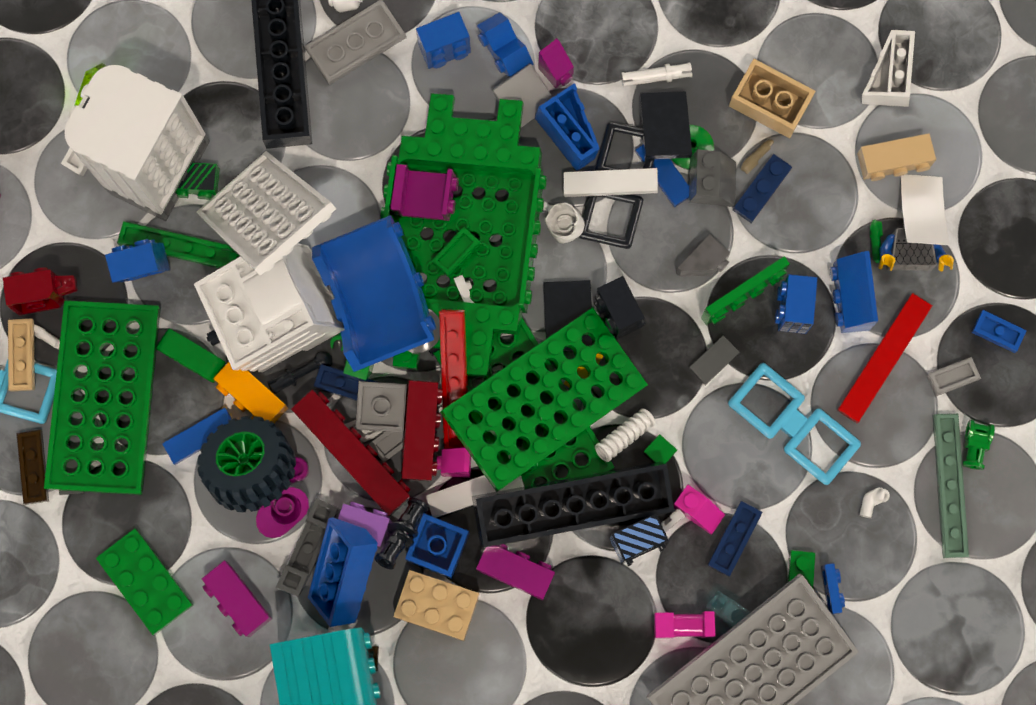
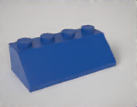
[308,518,378,627]

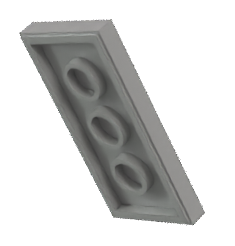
[304,0,407,85]

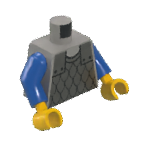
[878,219,954,271]

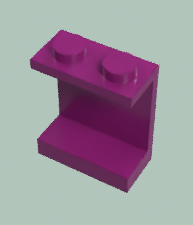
[390,164,459,221]

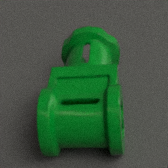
[963,420,995,470]

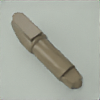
[740,139,774,174]

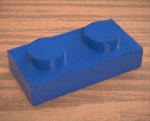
[971,310,1026,353]
[821,564,845,614]

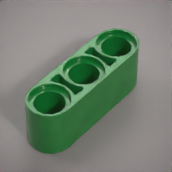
[156,328,226,383]

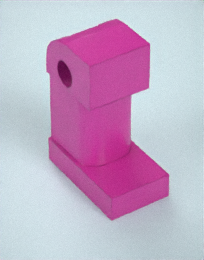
[654,611,715,639]

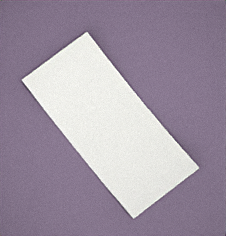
[901,174,950,245]

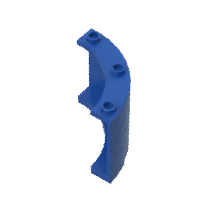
[312,215,436,372]

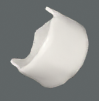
[545,202,585,244]

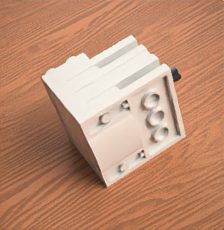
[194,243,345,372]

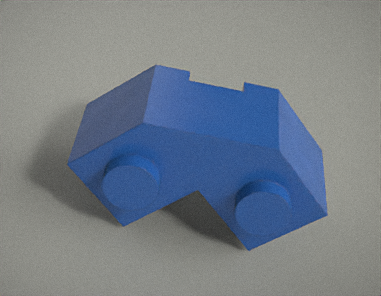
[477,12,534,77]

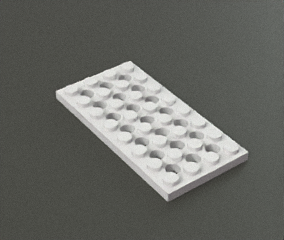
[197,151,336,276]

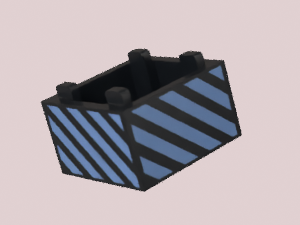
[609,514,669,566]

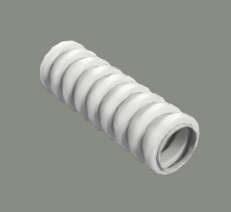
[595,409,655,462]

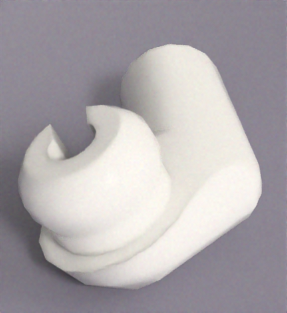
[859,487,890,518]

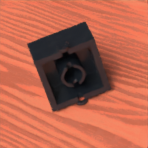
[594,276,646,340]

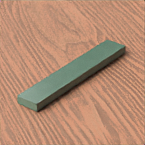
[933,413,969,558]

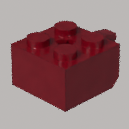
[3,268,77,316]

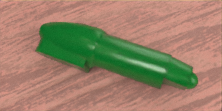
[870,220,883,263]

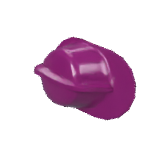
[256,487,309,538]

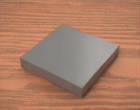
[492,64,553,128]
[355,381,407,433]

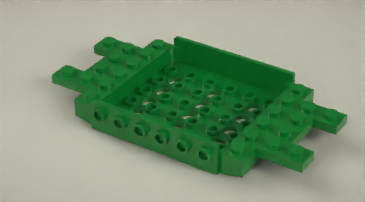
[380,93,547,377]

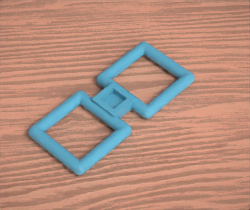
[0,360,57,424]
[728,363,861,485]

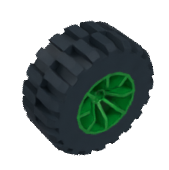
[197,416,296,512]

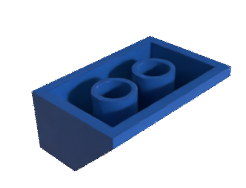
[830,251,878,333]

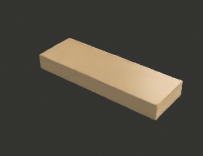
[8,319,35,392]

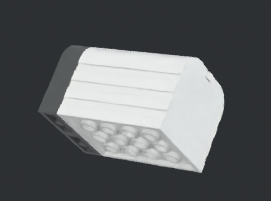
[65,65,210,221]

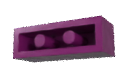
[476,544,555,600]
[202,560,272,638]

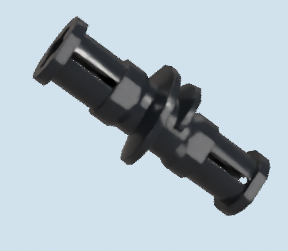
[374,497,428,570]

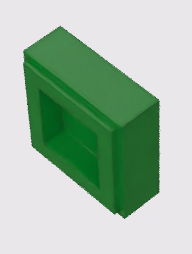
[643,434,677,463]

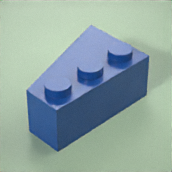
[535,83,600,171]

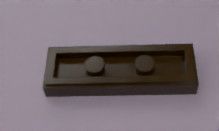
[16,430,49,505]

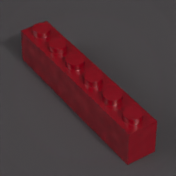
[291,390,411,517]

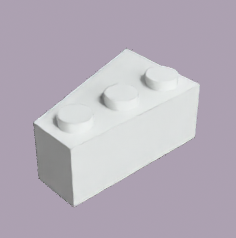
[862,30,915,107]

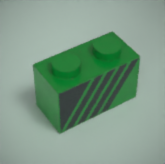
[175,163,220,200]

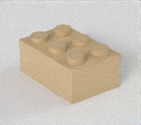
[729,59,816,138]
[393,570,480,641]

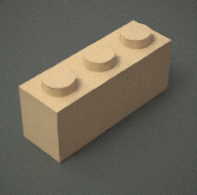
[857,133,936,181]

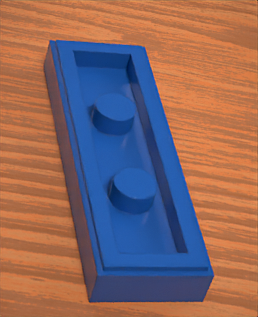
[635,144,689,208]
[162,408,232,465]

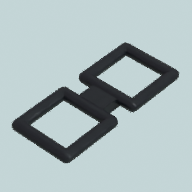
[579,122,655,249]

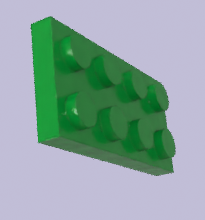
[701,256,790,326]
[96,529,194,636]

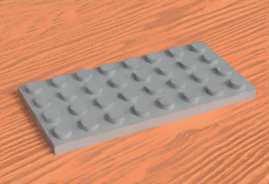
[646,574,859,705]

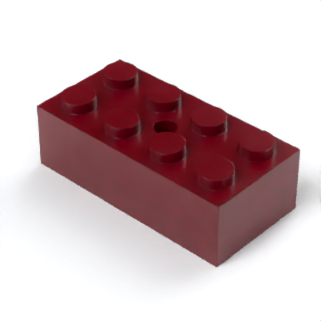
[401,380,443,481]

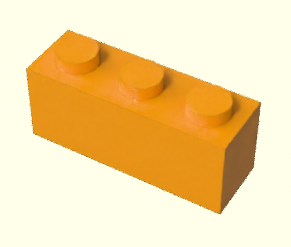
[213,362,288,423]

